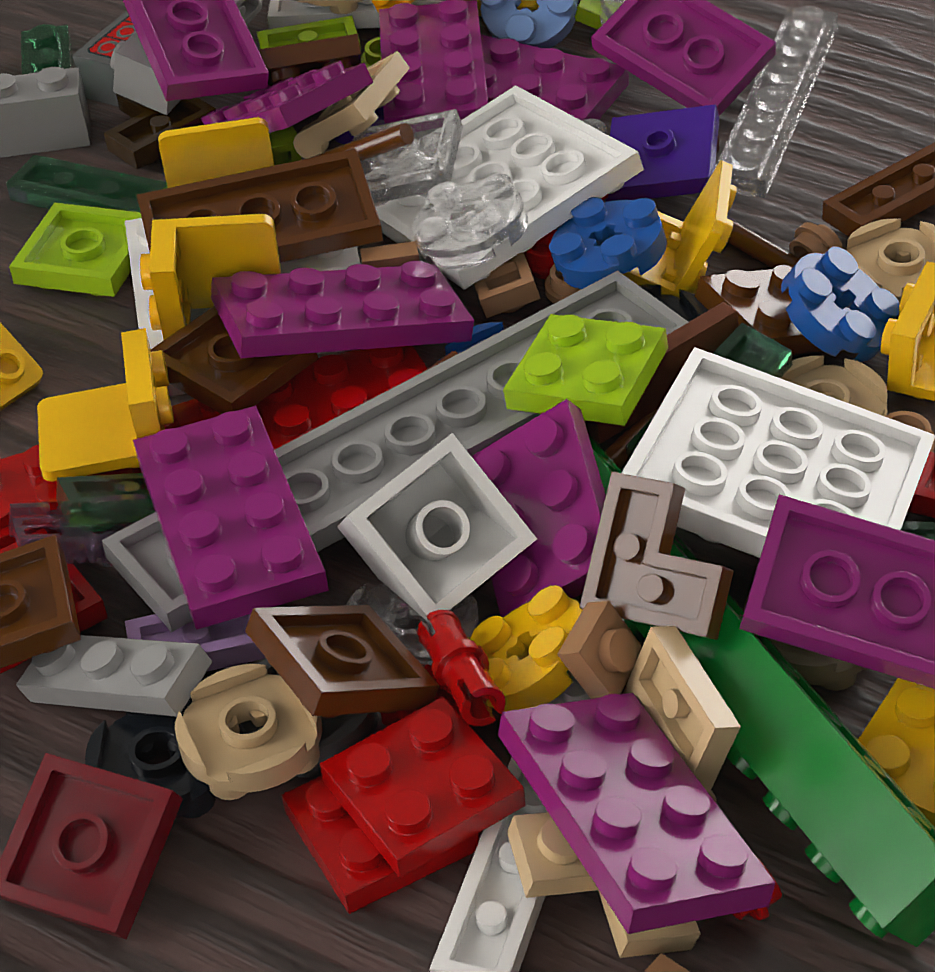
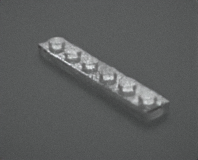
[715,6,838,198]

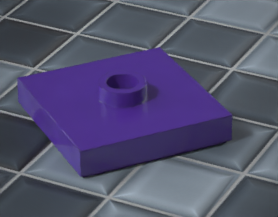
[605,104,720,202]

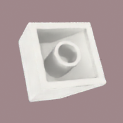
[337,433,537,624]

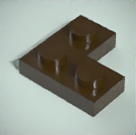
[104,93,216,169]

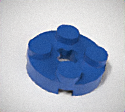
[549,197,667,289]
[781,246,900,362]

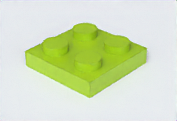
[9,203,142,297]
[503,314,668,426]

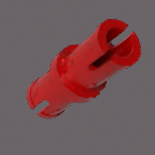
[417,610,506,726]

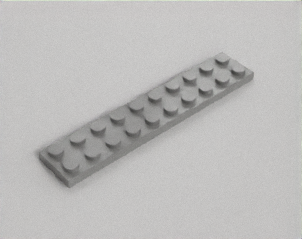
[102,271,688,632]

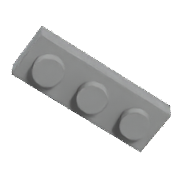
[16,635,212,717]

